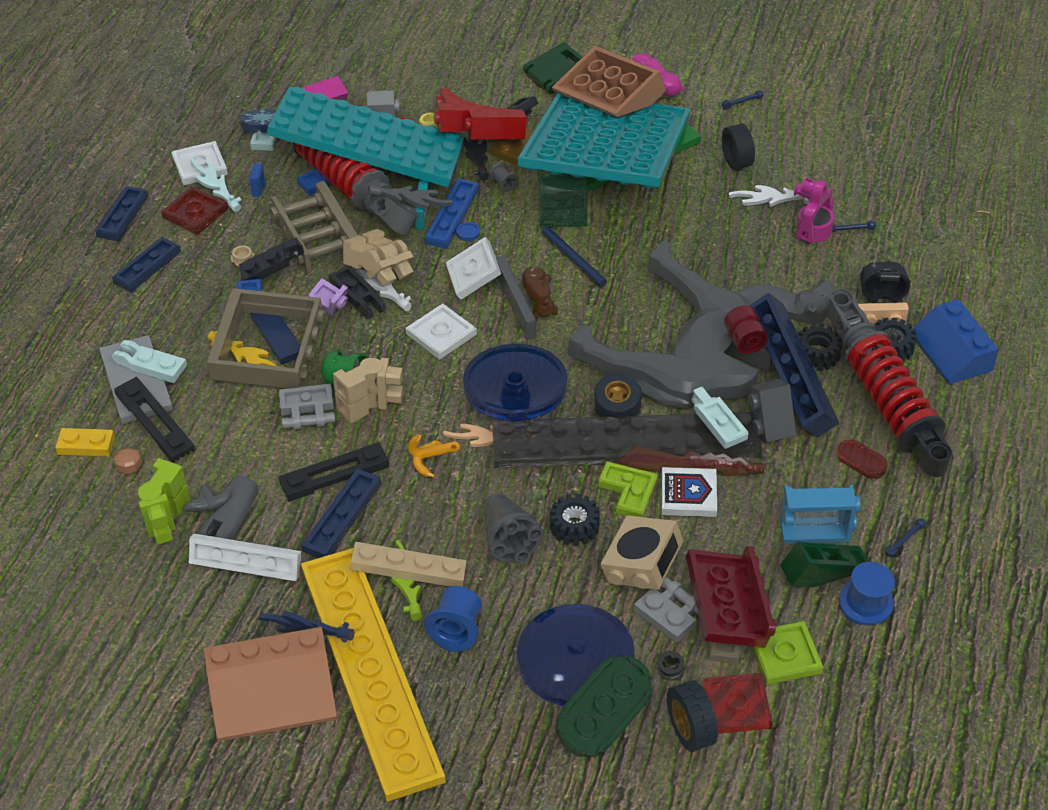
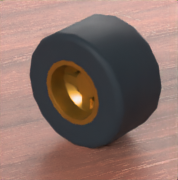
[594,373,641,424]

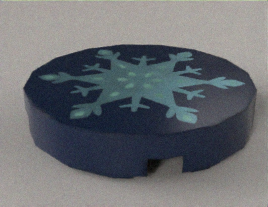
[240,109,276,133]

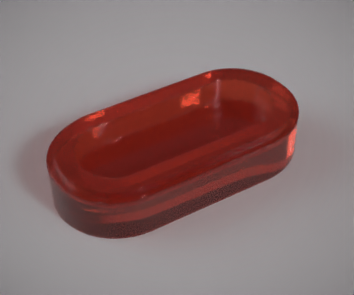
[837,439,887,479]

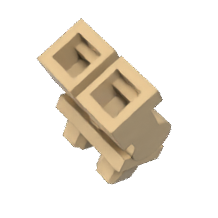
[343,229,414,287]
[333,358,404,424]

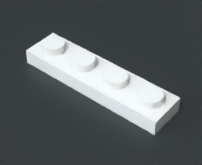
[189,534,301,581]

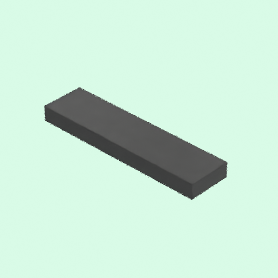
[496,256,536,340]

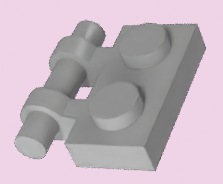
[279,384,335,430]
[634,577,698,643]

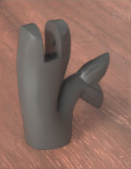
[183,475,259,540]

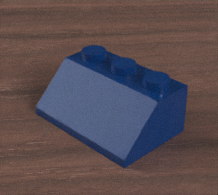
[912,299,999,385]

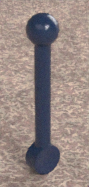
[722,90,763,110]
[832,220,876,233]
[885,518,926,557]

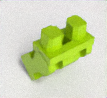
[138,458,191,544]

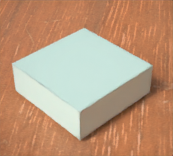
[250,129,277,151]

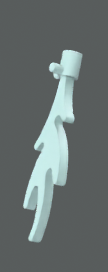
[190,155,241,212]

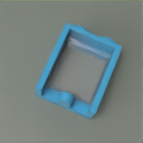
[780,484,860,543]

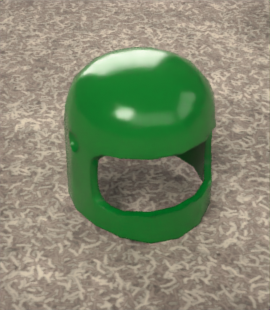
[321,350,367,387]

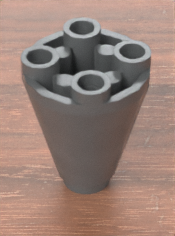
[484,493,543,564]

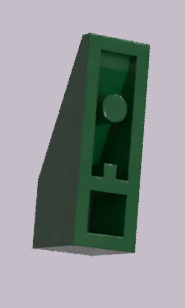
[780,542,870,587]

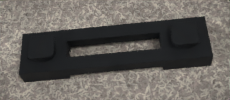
[114,376,195,463]
[278,442,390,502]

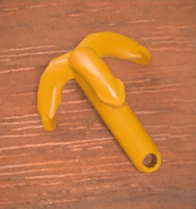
[408,434,460,477]

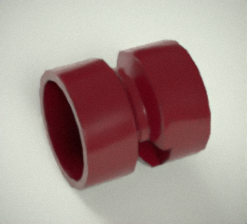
[724,305,768,354]

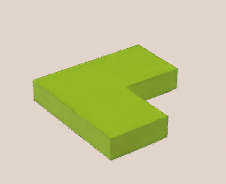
[598,461,658,517]

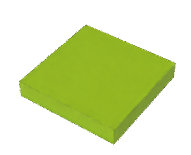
[752,621,824,685]

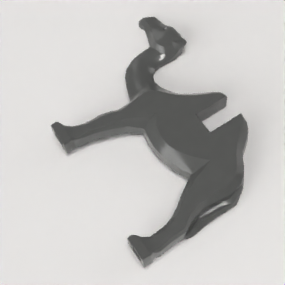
[568,241,835,409]

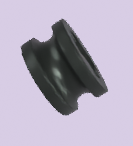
[658,651,684,680]

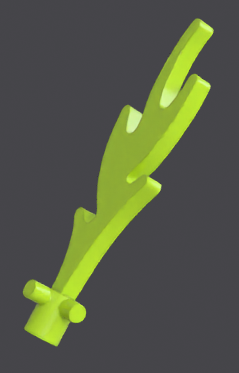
[391,540,422,621]

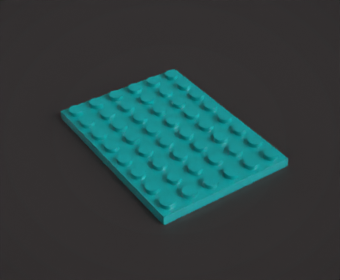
[518,93,690,188]

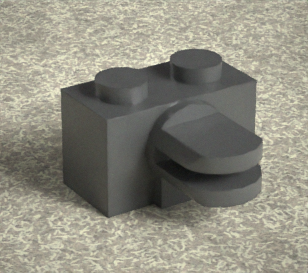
[748,379,796,442]

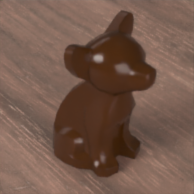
[522,266,558,319]

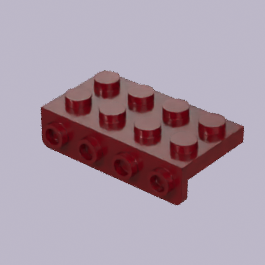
[685,546,776,648]

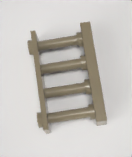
[269,181,358,273]

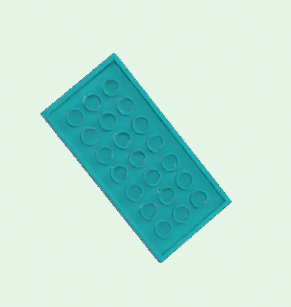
[266,86,464,187]

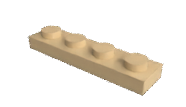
[350,542,467,587]

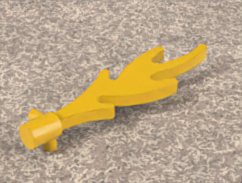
[207,331,279,367]

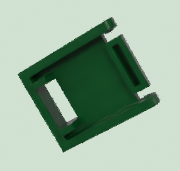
[523,42,583,94]

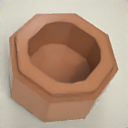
[114,447,142,474]

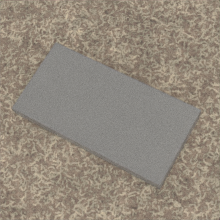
[99,335,173,424]

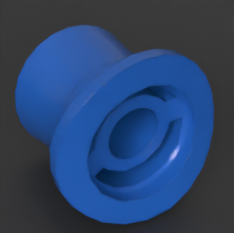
[839,562,895,625]
[424,586,482,652]

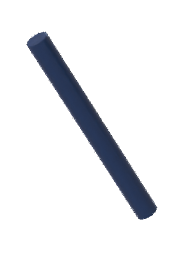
[542,226,607,287]

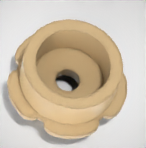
[231,245,254,267]

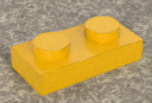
[55,428,115,457]

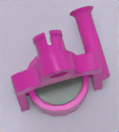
[794,177,835,244]

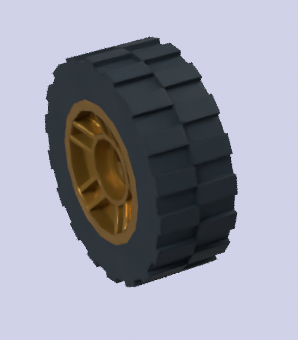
[666,680,718,752]

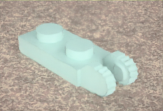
[112,340,187,383]

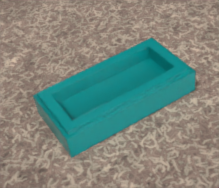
[414,180,429,230]

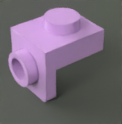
[308,278,348,316]

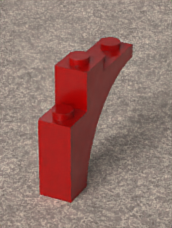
[433,88,527,139]

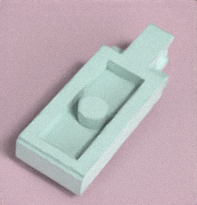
[692,387,748,449]

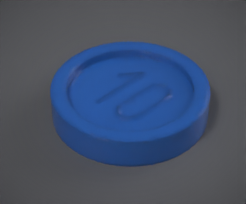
[456,222,480,241]

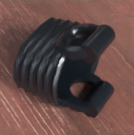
[860,262,911,303]

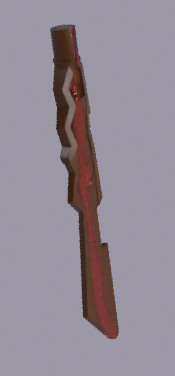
[616,445,765,476]

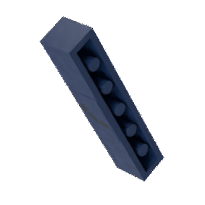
[750,293,839,437]

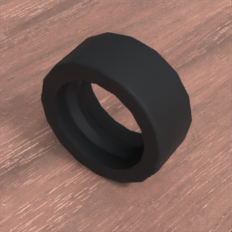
[721,123,755,170]

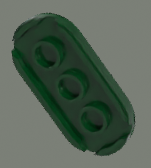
[556,656,653,758]

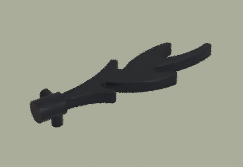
[463,137,489,180]

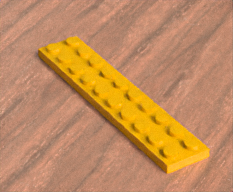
[301,548,446,802]

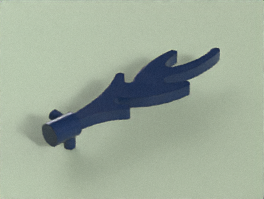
[258,611,355,643]

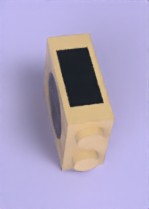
[601,516,684,590]

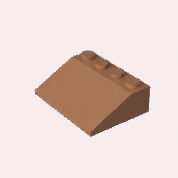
[552,46,666,117]
[204,627,337,742]

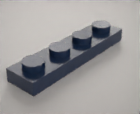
[301,468,381,558]

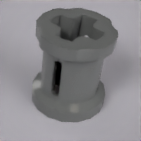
[489,162,518,192]

